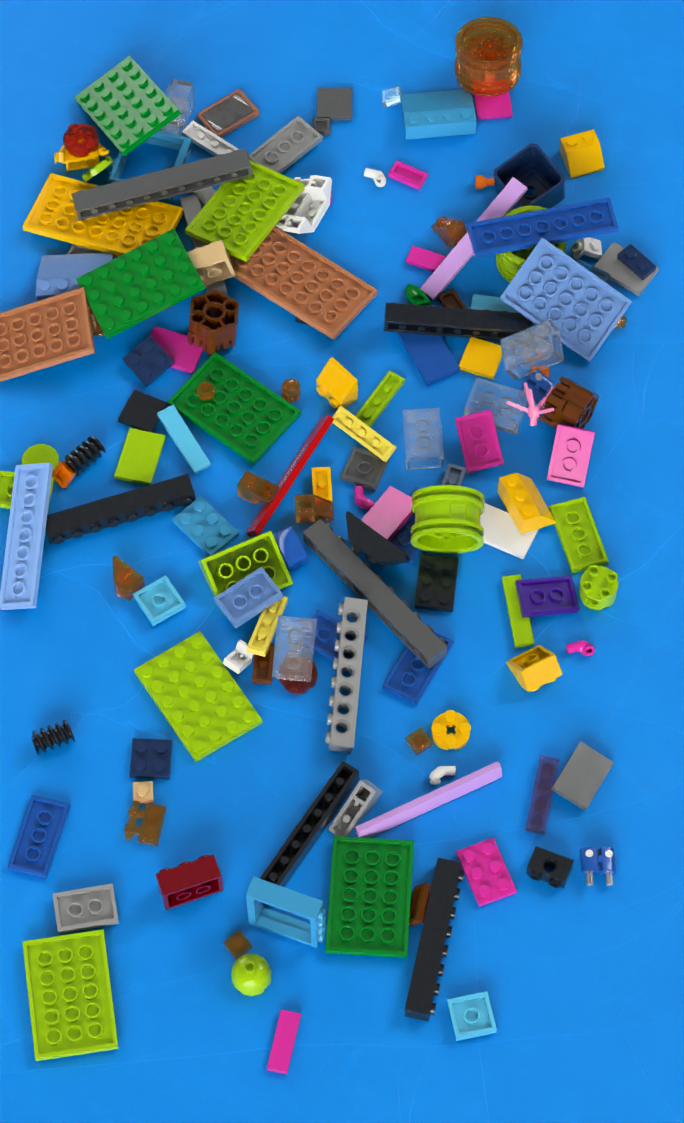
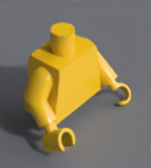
[54,129,110,171]

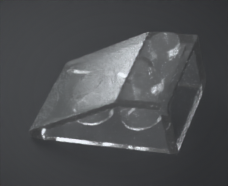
[272,616,317,682]

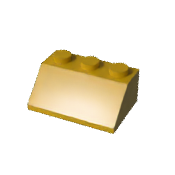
[497,472,556,534]

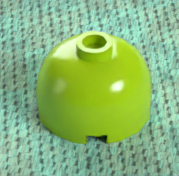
[231,953,272,996]

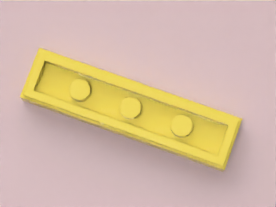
[332,405,397,462]
[246,596,288,657]

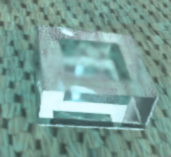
[382,86,401,108]

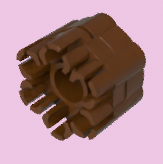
[187,290,239,355]
[539,376,599,429]

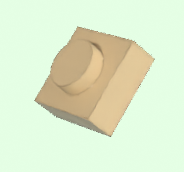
[133,781,154,804]

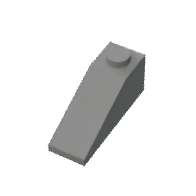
[328,780,383,837]

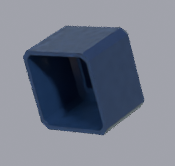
[493,143,566,210]

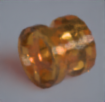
[282,379,300,402]

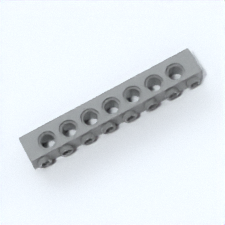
[325,597,368,753]

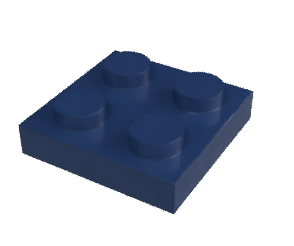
[122,336,175,387]
[130,738,173,779]

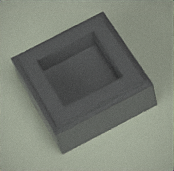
[313,118,331,136]

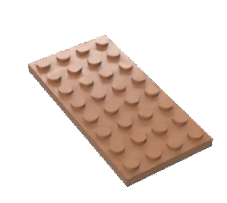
[229,226,378,340]

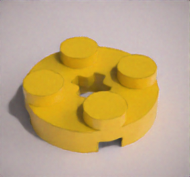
[431,710,471,750]

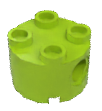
[578,565,619,610]

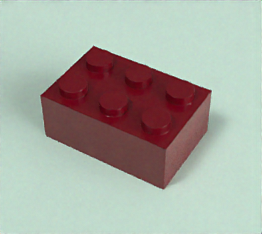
[156,854,223,910]

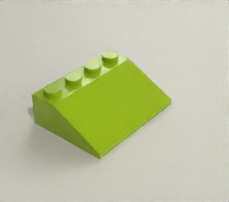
[198,531,293,614]

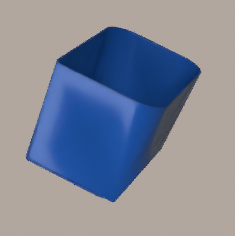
[273,526,308,572]

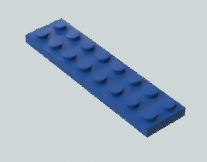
[466,197,619,258]

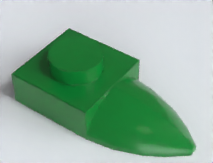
[405,284,431,306]

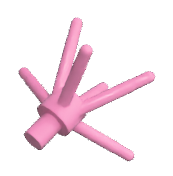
[506,382,555,426]

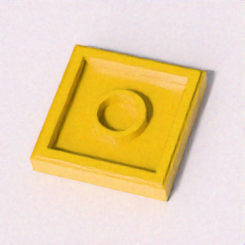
[459,337,505,380]

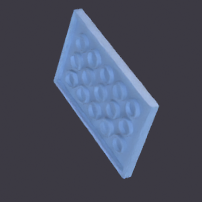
[499,237,632,362]

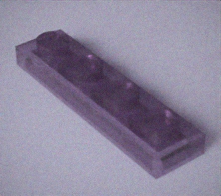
[525,755,560,835]

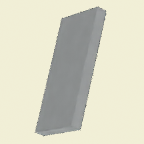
[248,116,323,174]

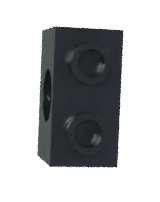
[526,846,574,889]

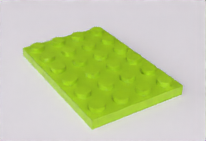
[185,160,305,262]
[134,631,262,763]
[22,929,119,1061]

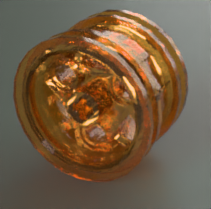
[455,17,523,96]

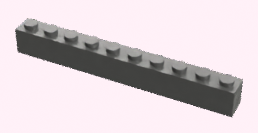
[71,148,253,221]
[303,519,447,669]

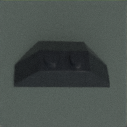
[346,511,411,566]

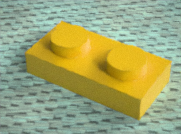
[312,467,333,504]

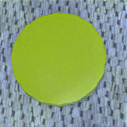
[82,156,113,182]
[22,444,59,473]

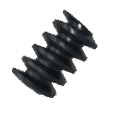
[65,436,106,477]
[31,720,75,755]

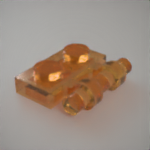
[124,801,166,846]

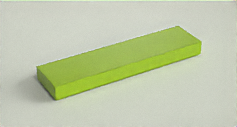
[355,370,405,428]
[502,574,534,648]

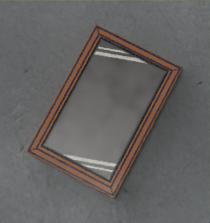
[196,88,260,138]

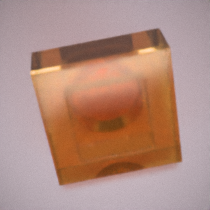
[405,727,433,755]
[223,930,252,959]

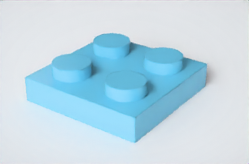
[133,575,186,626]
[447,991,497,1041]

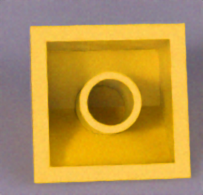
[559,129,605,178]
[316,357,358,409]
[506,645,563,692]

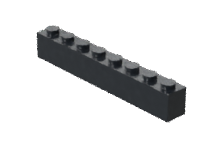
[384,302,533,342]
[46,474,195,545]
[260,761,359,887]
[404,858,464,1021]

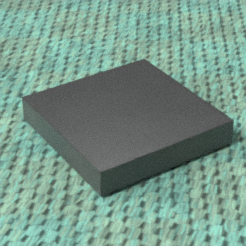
[317,88,352,121]
[340,446,390,492]

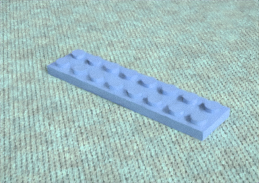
[0,462,53,610]

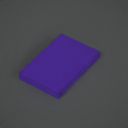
[515,576,580,618]

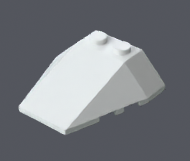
[276,175,332,234]

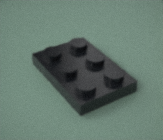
[415,554,459,612]

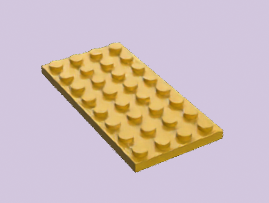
[22,173,183,256]

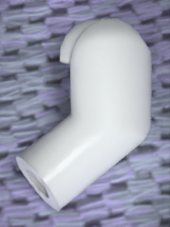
[364,168,386,187]
[429,766,456,785]

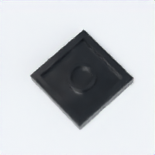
[118,390,168,433]

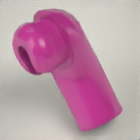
[354,486,374,510]
[565,640,595,656]

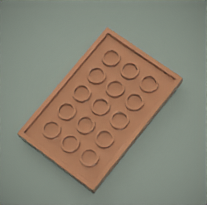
[0,287,96,382]

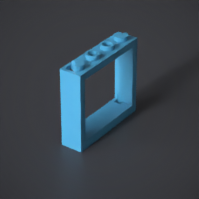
[107,131,192,204]
[246,876,327,948]

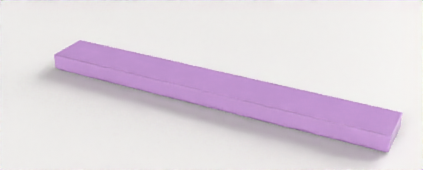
[420,177,528,301]
[355,762,502,838]

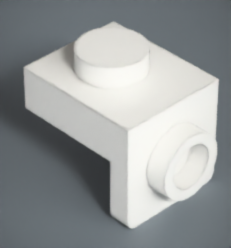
[572,237,602,260]
[223,640,254,674]

